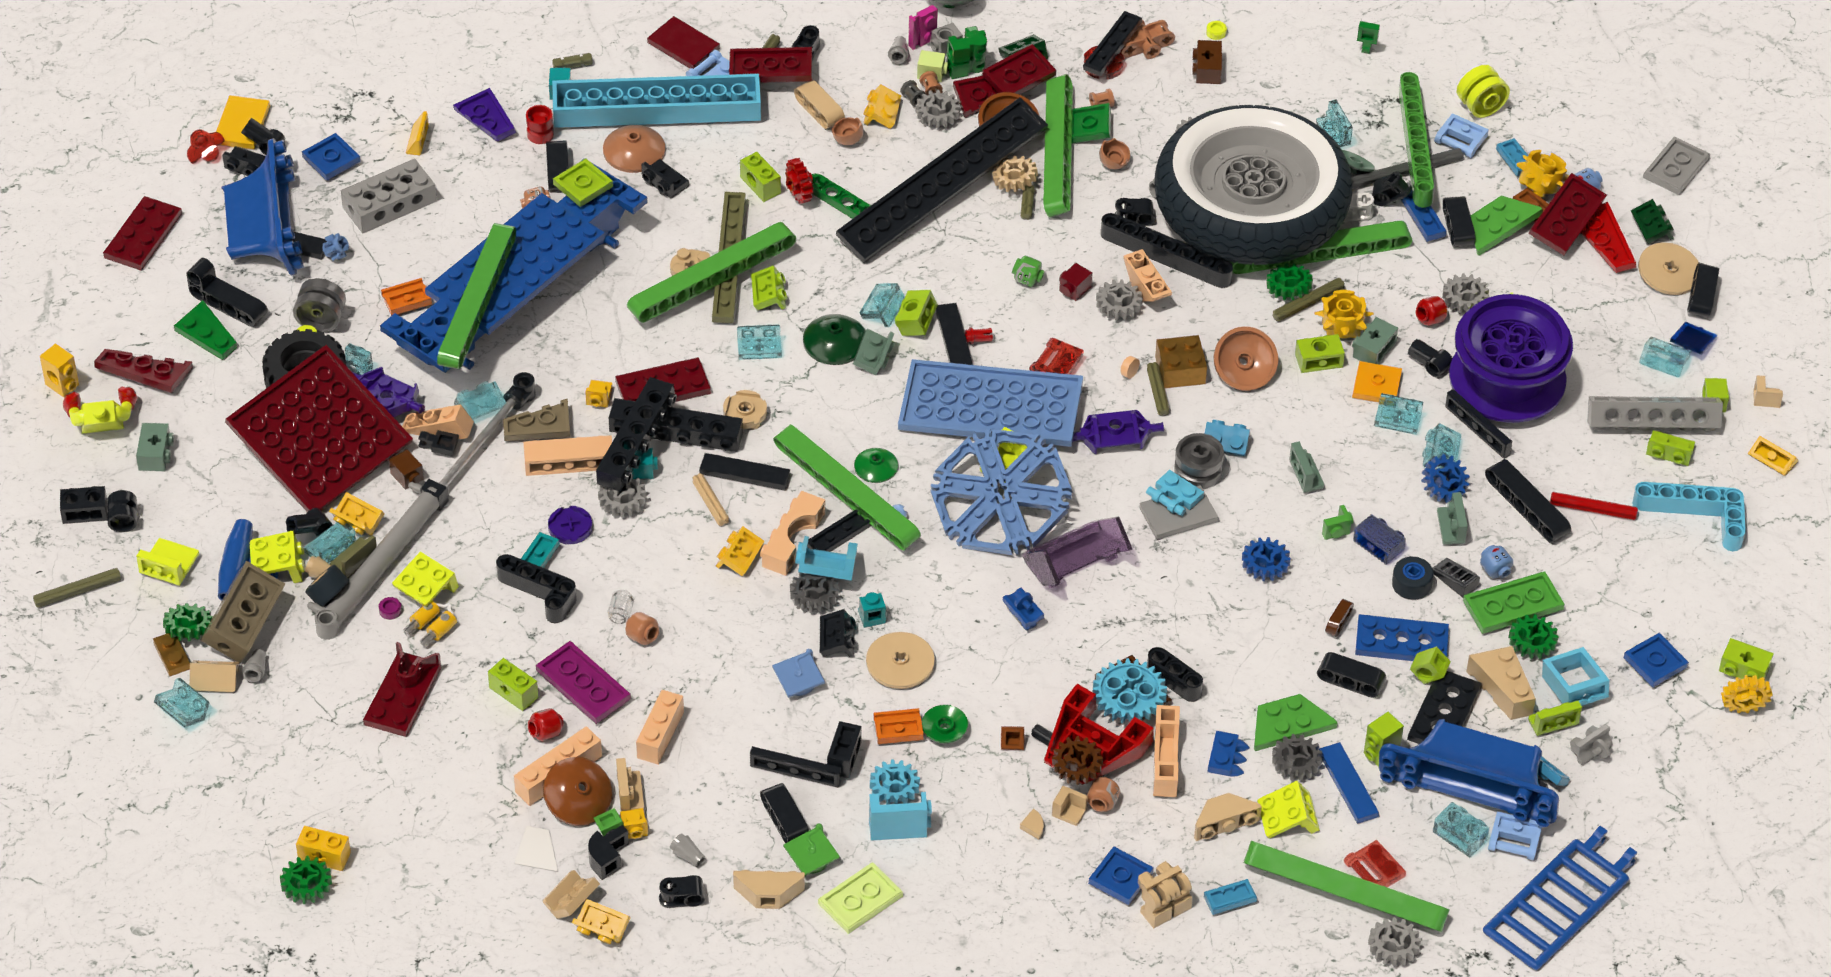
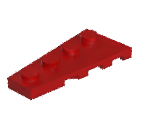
[1581,202,1636,273]

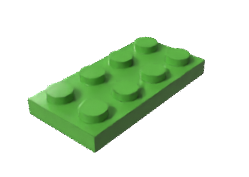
[1463,571,1565,634]

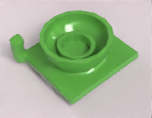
[783,823,840,876]

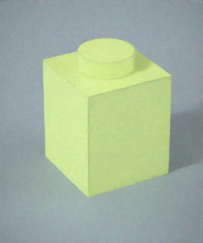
[917,50,948,82]

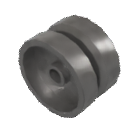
[293,278,346,332]
[1174,433,1224,489]

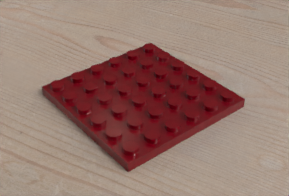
[225,345,413,512]

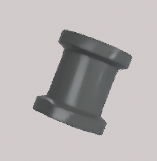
[900,80,927,107]

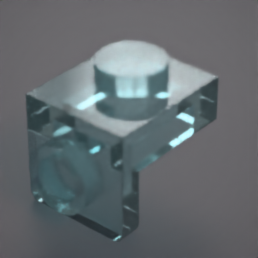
[345,343,373,375]

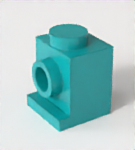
[858,592,886,628]

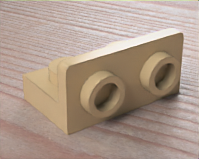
[616,758,644,811]
[543,870,600,919]

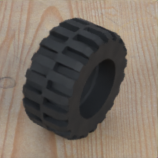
[262,329,346,388]

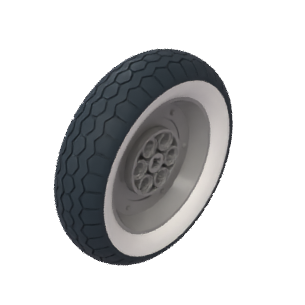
[1154,105,1353,265]

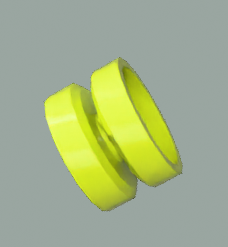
[1456,65,1510,118]

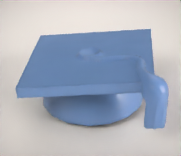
[772,649,825,698]

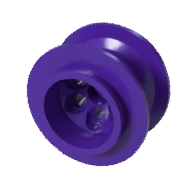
[1449,294,1573,423]

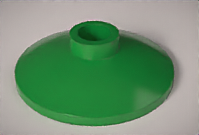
[854,448,898,483]
[922,705,968,743]

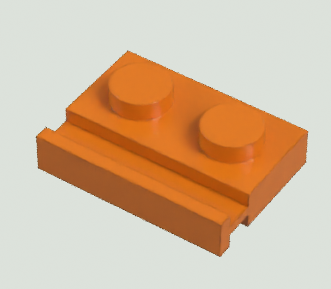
[381,278,432,316]
[873,708,924,744]

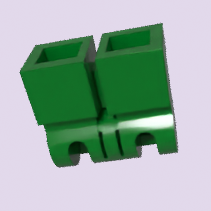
[946,26,987,79]

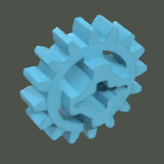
[869,759,920,804]

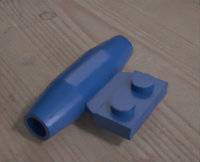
[218,519,279,601]

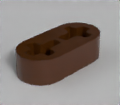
[1325,599,1354,637]

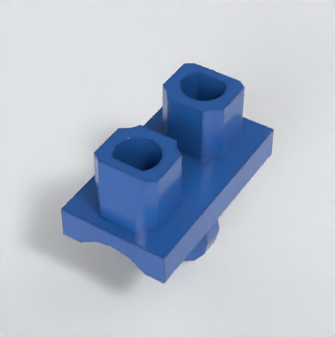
[1002,587,1044,630]

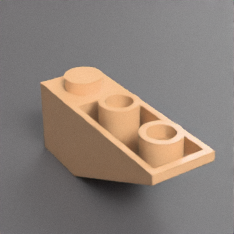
[402,404,474,439]

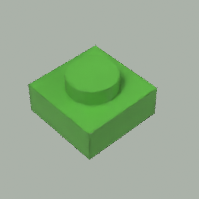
[594,808,624,836]

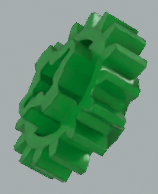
[1266,263,1313,300]
[163,603,213,641]
[1508,614,1559,659]
[280,856,332,904]

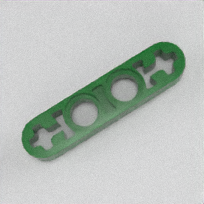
[811,173,871,219]

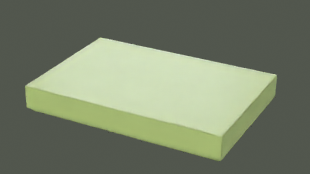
[818,862,903,934]

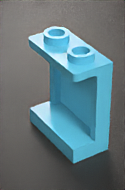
[795,536,858,581]
[869,792,932,840]

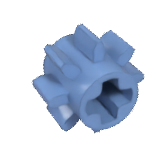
[323,233,349,260]

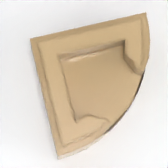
[1020,808,1043,839]

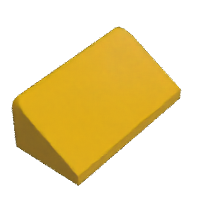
[406,111,429,156]
[1748,436,1799,476]

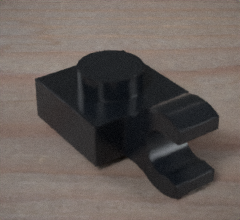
[418,430,459,457]

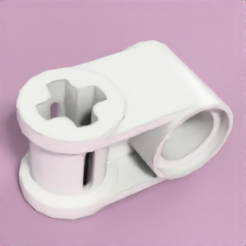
[1344,192,1374,221]

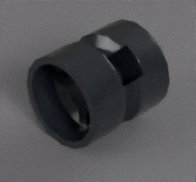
[108,490,137,533]

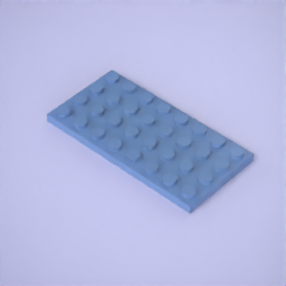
[898,359,1083,447]

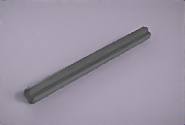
[1352,148,1463,189]

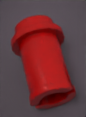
[965,327,993,344]

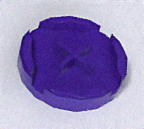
[548,506,592,544]

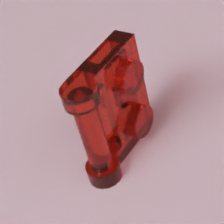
[1029,338,1084,374]
[1343,840,1406,887]

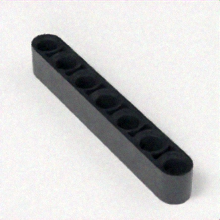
[1100,213,1233,288]

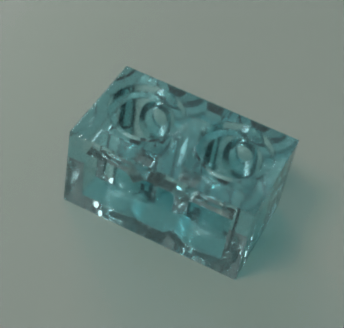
[1433,802,1489,858]

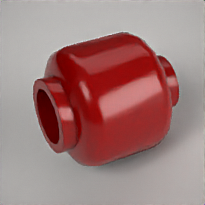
[1415,296,1448,326]
[528,708,564,741]

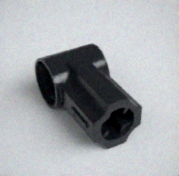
[241,118,285,155]
[1408,339,1452,377]
[285,508,333,537]

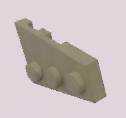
[503,398,570,441]

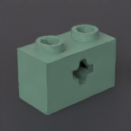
[1352,317,1398,364]
[136,423,174,472]

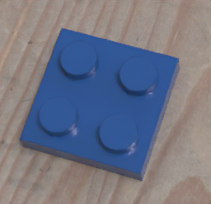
[302,133,361,181]
[1623,632,1689,688]
[1088,846,1154,905]

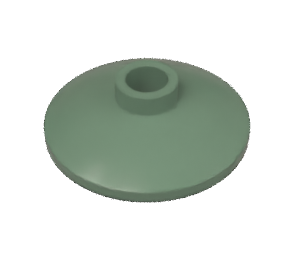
[1342,150,1375,174]

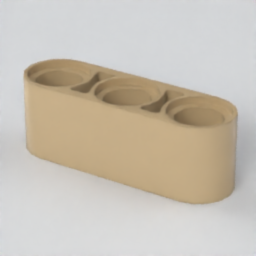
[794,80,845,129]

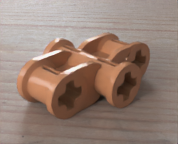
[1121,19,1175,59]

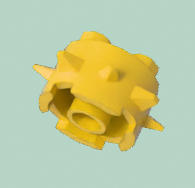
[1516,150,1569,197]
[1314,290,1374,338]

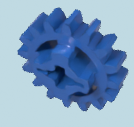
[1421,454,1470,503]
[1242,537,1291,581]

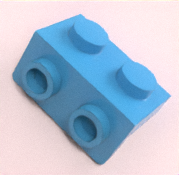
[1204,420,1250,456]

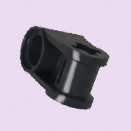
[791,25,820,60]
[1372,171,1412,206]
[1114,198,1155,226]
[659,875,705,908]

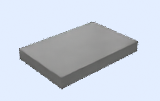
[1643,136,1710,195]
[1139,485,1218,540]

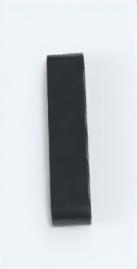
[1485,459,1571,543]

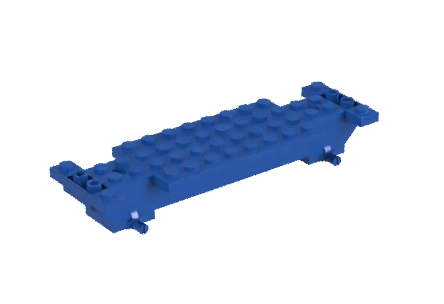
[380,158,648,373]

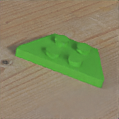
[1470,196,1543,256]
[1254,694,1337,751]

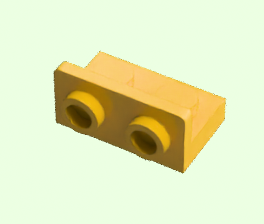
[716,526,764,576]

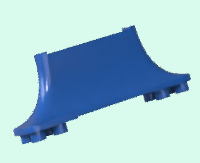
[221,138,304,276]
[1379,719,1559,827]

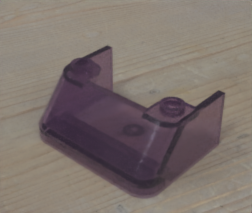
[1022,516,1132,588]

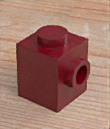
[1059,263,1093,301]

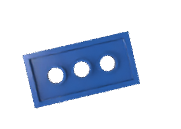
[1355,614,1449,661]

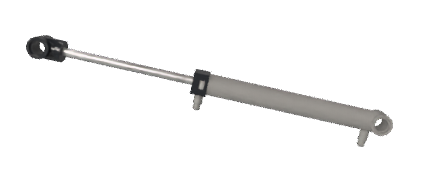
[307,372,536,640]

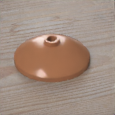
[603,125,665,173]
[1213,327,1278,391]

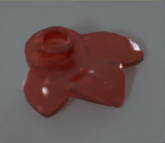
[187,129,225,164]

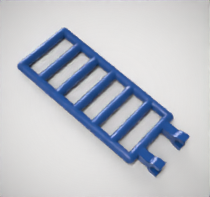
[1483,825,1637,970]

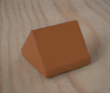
[1001,726,1024,750]

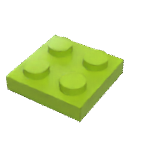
[553,158,613,207]

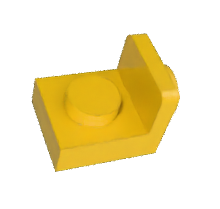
[585,380,613,408]
[620,808,648,839]

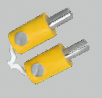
[403,601,457,646]

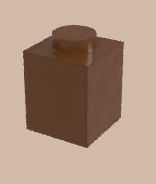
[389,449,424,490]

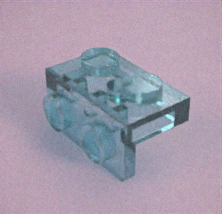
[154,678,210,728]

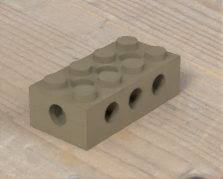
[201,561,285,663]

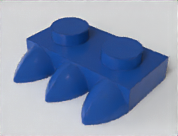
[1207,731,1250,777]

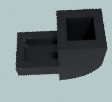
[588,825,629,880]

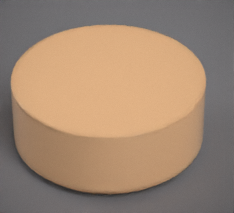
[1120,356,1140,379]

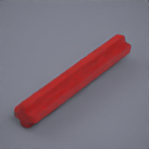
[1550,492,1638,520]

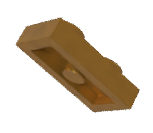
[153,633,190,677]

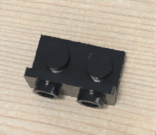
[222,146,266,176]
[641,159,689,199]
[819,609,856,658]

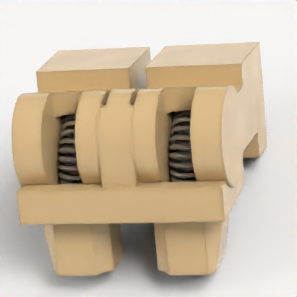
[1138,861,1192,929]

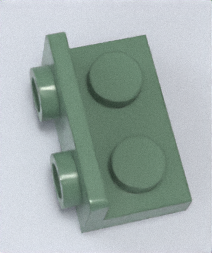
[853,328,895,375]
[1289,441,1324,492]
[1437,492,1468,544]

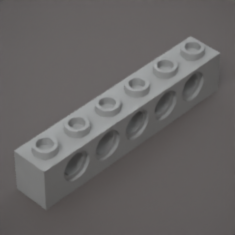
[1587,396,1723,431]

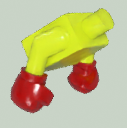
[63,386,137,434]

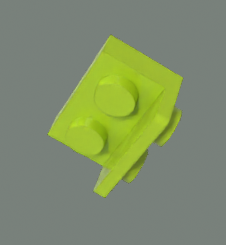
[751,265,787,311]
[1646,430,1695,466]
[1528,701,1582,736]

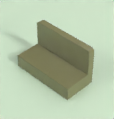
[330,535,377,578]

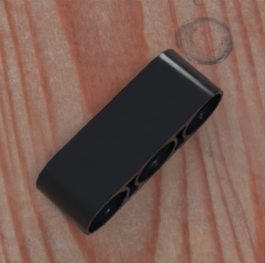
[546,140,568,190]
[1443,196,1475,247]
[1687,262,1719,318]
[1147,647,1203,702]
[1317,652,1387,698]
[760,783,809,843]

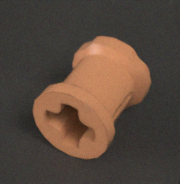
[919,71,943,95]
[1089,89,1115,107]

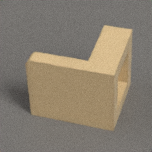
[1753,375,1783,408]
[1052,786,1088,826]

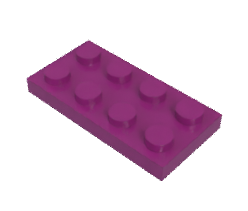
[536,641,631,724]

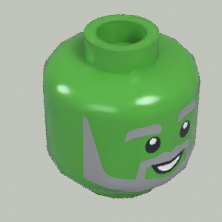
[1012,255,1045,286]

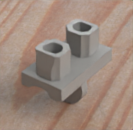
[1570,724,1613,765]

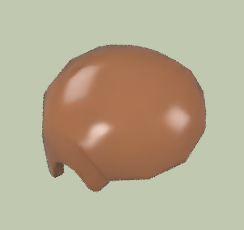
[832,117,863,146]
[1099,138,1131,169]

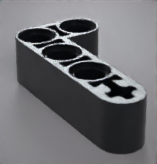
[186,258,268,327]
[496,554,577,624]

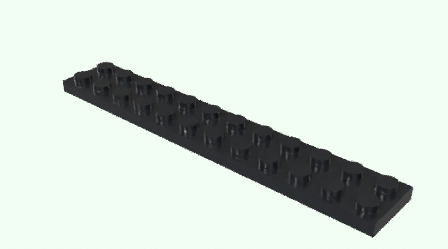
[836,97,1048,263]

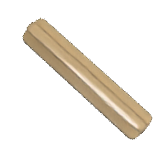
[692,473,729,526]

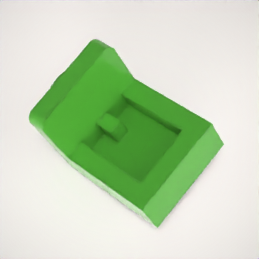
[1322,505,1353,540]

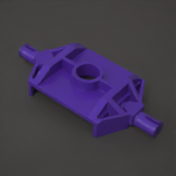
[351,367,425,417]
[1073,410,1164,454]

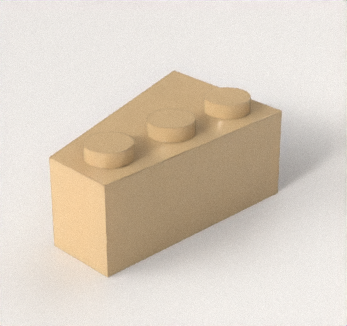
[1466,646,1536,720]

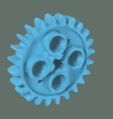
[1092,658,1167,724]

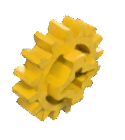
[1721,675,1773,713]

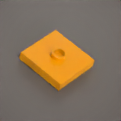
[1352,361,1402,405]

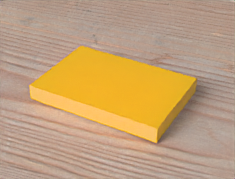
[213,95,270,149]

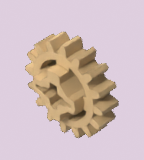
[992,156,1038,192]

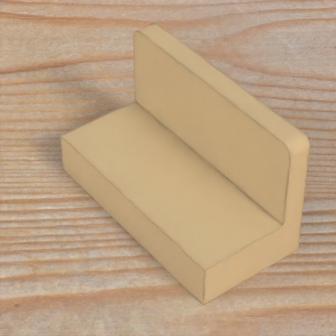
[189,660,239,692]

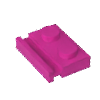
[908,5,938,50]

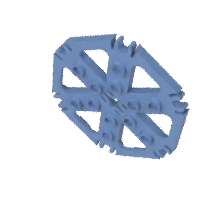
[930,428,1072,555]

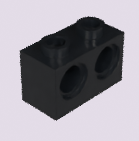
[60,486,108,524]
[827,721,862,778]

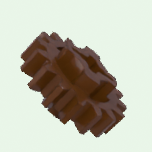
[1052,736,1103,785]

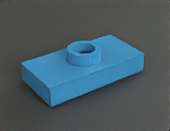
[1496,138,1528,176]
[1538,756,1570,786]
[1203,879,1257,915]

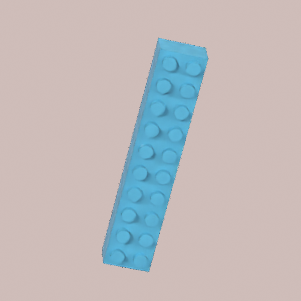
[552,74,761,128]

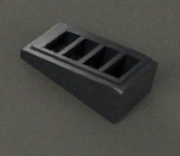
[1433,558,1480,598]

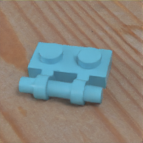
[1146,469,1204,516]

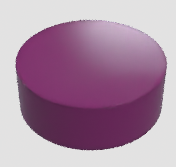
[378,597,402,620]

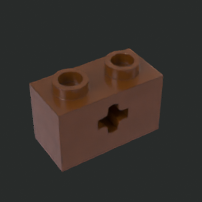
[1192,40,1222,84]

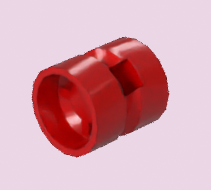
[526,105,554,144]

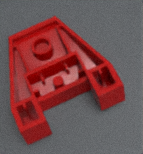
[1044,684,1154,785]

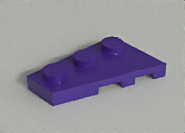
[453,88,516,142]

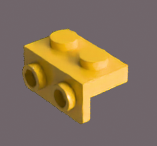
[863,84,901,129]
[329,492,385,536]
[572,899,631,945]

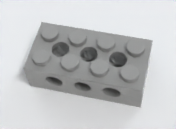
[341,158,437,234]

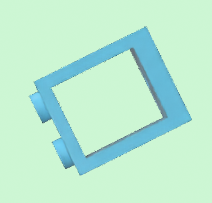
[1542,647,1610,706]

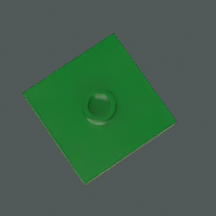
[1072,103,1111,144]

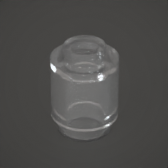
[608,590,634,624]

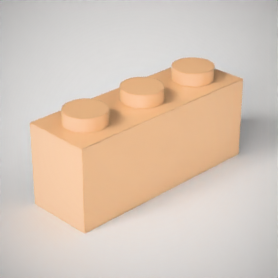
[636,690,684,765]

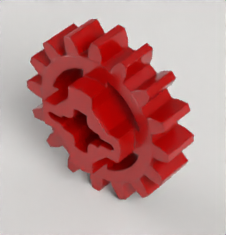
[785,158,813,204]

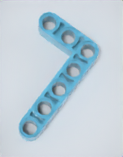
[1632,482,1745,551]

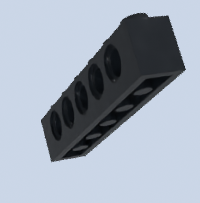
[596,377,677,492]
[608,398,743,452]

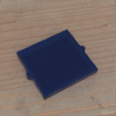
[1670,322,1717,355]

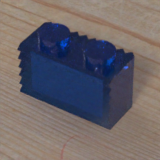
[1353,514,1406,565]

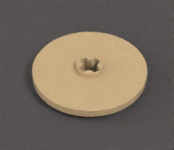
[1638,243,1698,295]
[866,632,935,689]

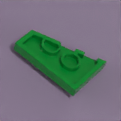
[174,300,237,360]

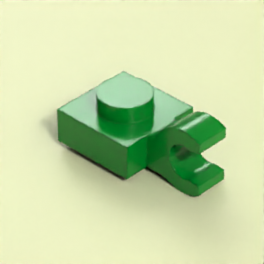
[1357,21,1380,54]

